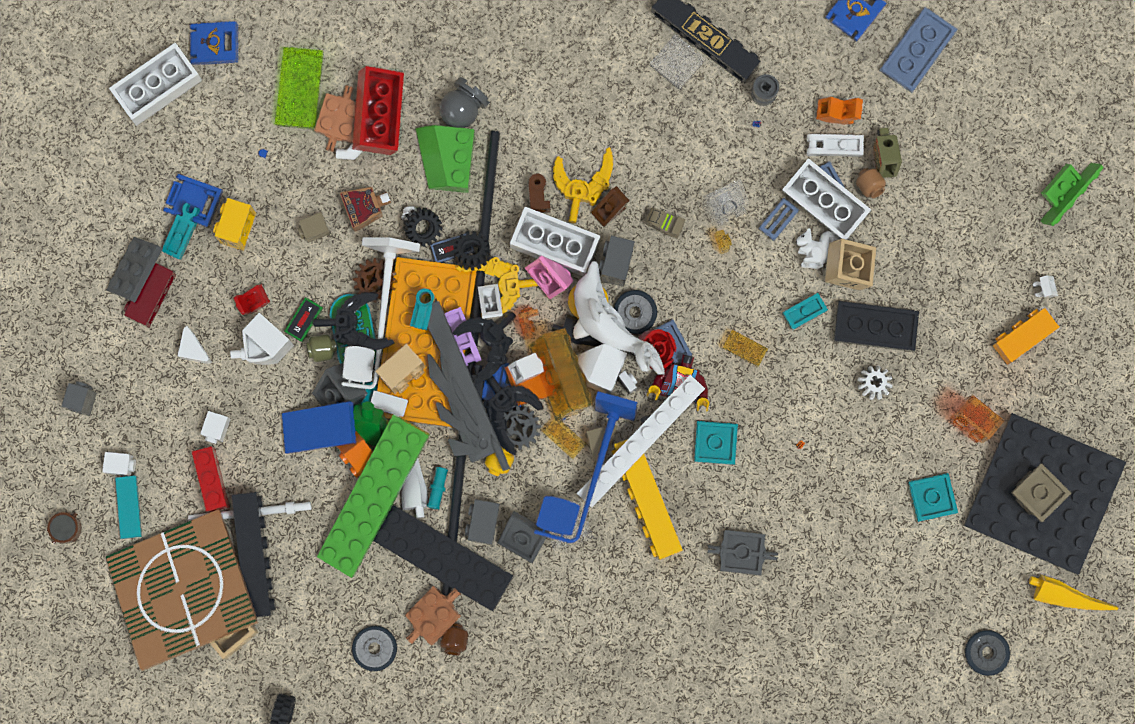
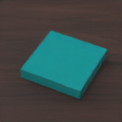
[694,421,738,465]
[908,473,958,522]

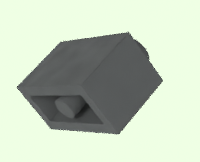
[61,381,97,416]
[465,499,500,545]

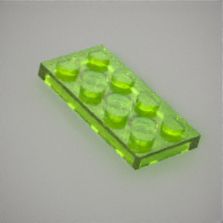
[275,47,324,130]

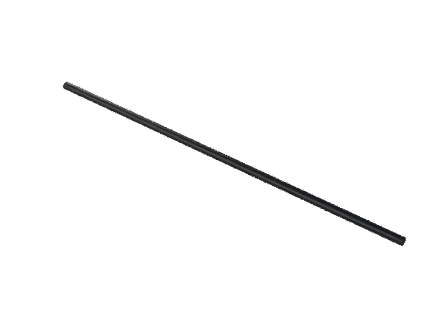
[441,131,500,596]

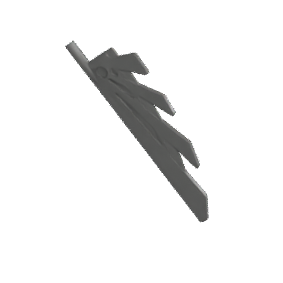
[428,301,510,471]

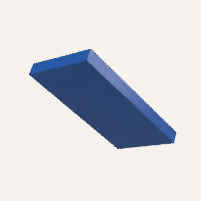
[282,402,356,454]

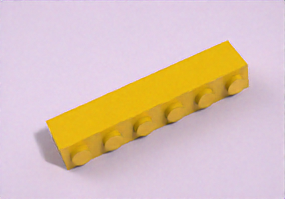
[612,439,683,560]

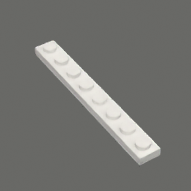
[577,375,705,508]

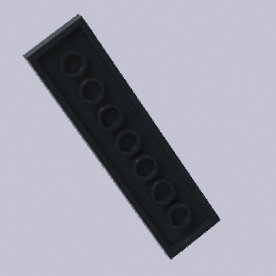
[373,505,514,612]

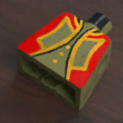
[873,128,902,178]

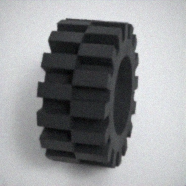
[403,207,442,247]
[453,231,491,271]
[270,693,296,724]

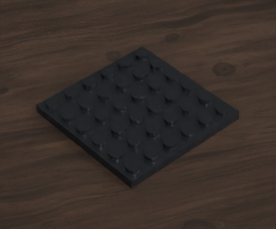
[963,413,1126,575]

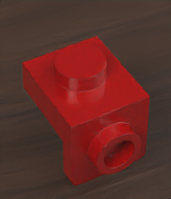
[233,284,270,315]

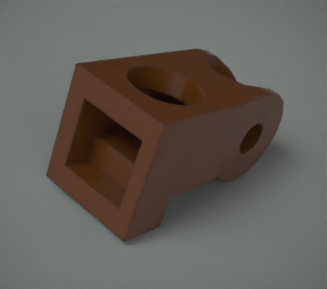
[529,173,551,213]

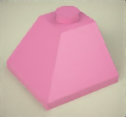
[525,256,574,299]

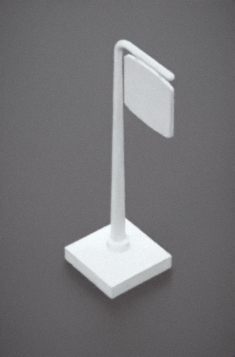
[342,237,420,389]

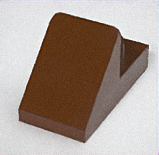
[591,186,630,227]

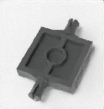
[707,530,778,576]

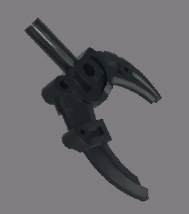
[313,292,395,350]
[453,312,516,383]
[483,376,544,456]

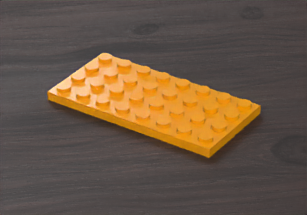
[377,257,477,428]

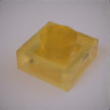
[714,230,732,254]

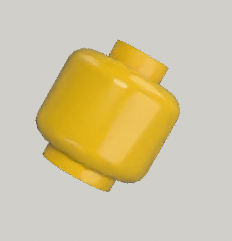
[484,446,514,476]

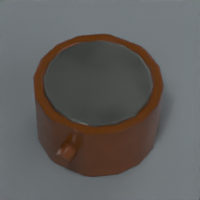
[47,512,82,544]

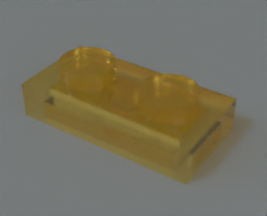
[722,330,768,367]
[543,417,587,459]

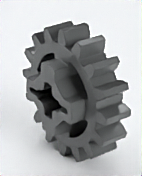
[504,406,541,450]

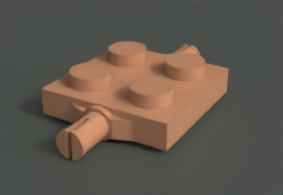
[314,85,356,152]
[405,586,461,645]

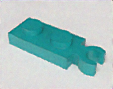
[162,203,200,260]

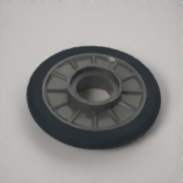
[965,630,1010,676]

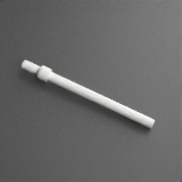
[188,501,312,522]

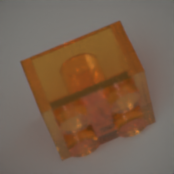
[950,394,1005,443]

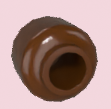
[440,624,469,656]

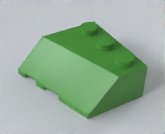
[416,125,475,193]

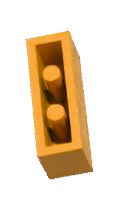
[993,308,1059,365]

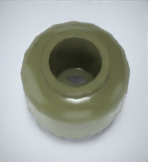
[306,334,337,362]

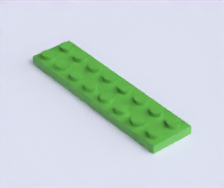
[317,414,430,578]

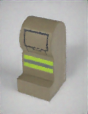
[644,208,686,239]

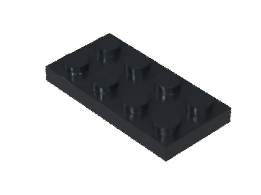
[833,301,919,352]

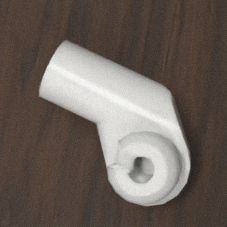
[336,144,363,160]

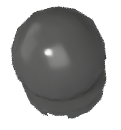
[439,77,490,128]

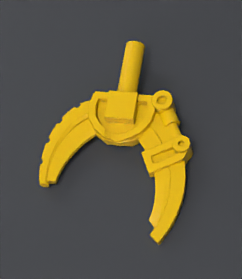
[553,147,613,223]
[456,257,539,317]

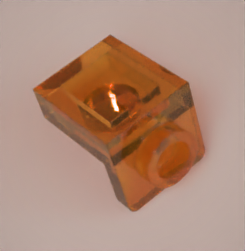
[518,307,539,340]

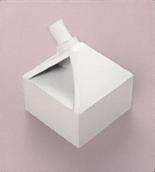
[230,313,294,365]
[570,344,627,395]

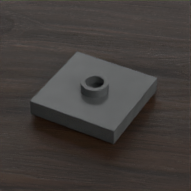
[497,511,550,564]

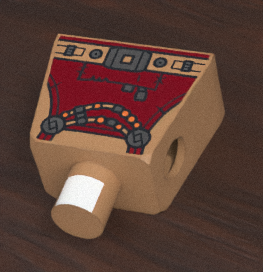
[340,187,391,232]

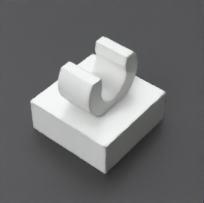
[1033,275,1058,298]

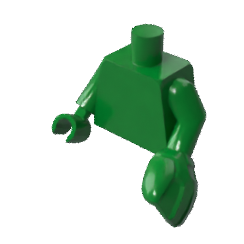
[330,401,389,451]

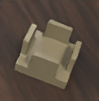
[1011,464,1071,522]

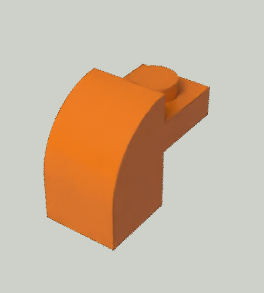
[816,97,863,125]

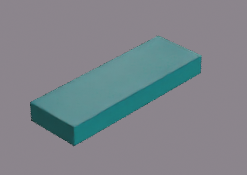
[115,475,142,539]

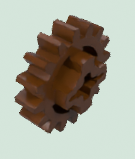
[353,258,397,303]

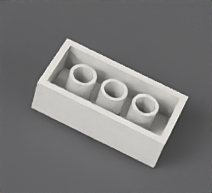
[109,43,202,126]
[782,158,871,240]
[510,207,600,276]

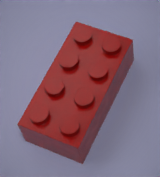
[352,66,404,155]

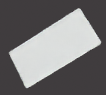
[371,391,408,417]

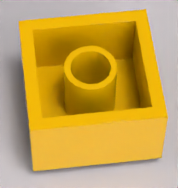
[213,198,256,251]

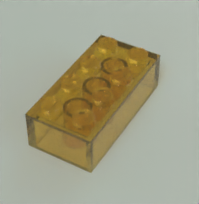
[528,328,593,421]

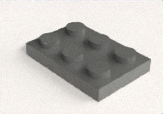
[106,237,163,303]

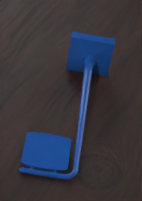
[534,391,637,543]

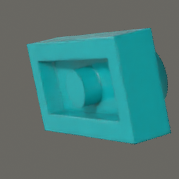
[782,293,828,331]

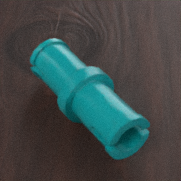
[427,467,448,510]

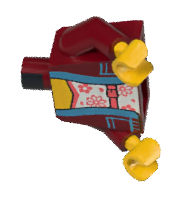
[646,354,709,412]

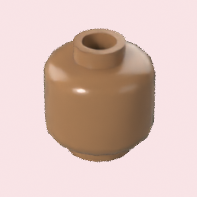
[856,168,886,199]

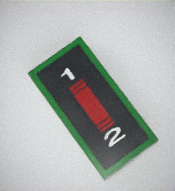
[284,297,323,343]

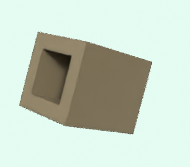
[297,212,330,243]

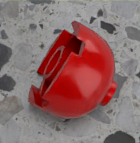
[638,329,676,369]

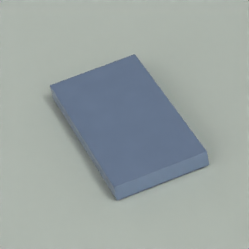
[879,7,957,93]

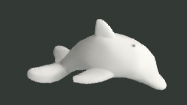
[573,261,665,375]

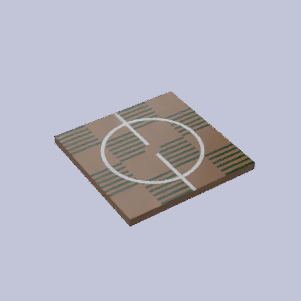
[106,509,258,671]

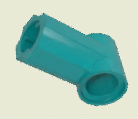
[410,289,436,330]

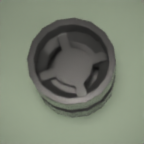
[751,74,779,106]

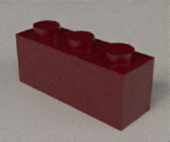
[124,263,177,328]

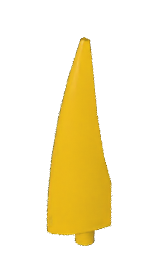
[1029,574,1119,610]

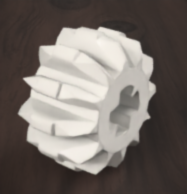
[857,366,892,400]

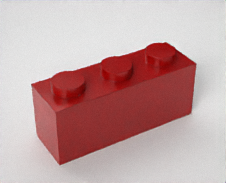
[192,446,230,513]

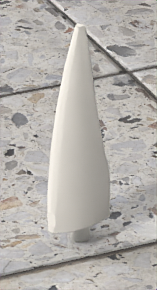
[402,459,428,518]

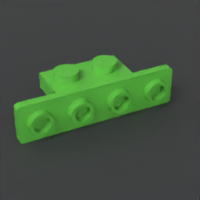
[1041,163,1104,226]

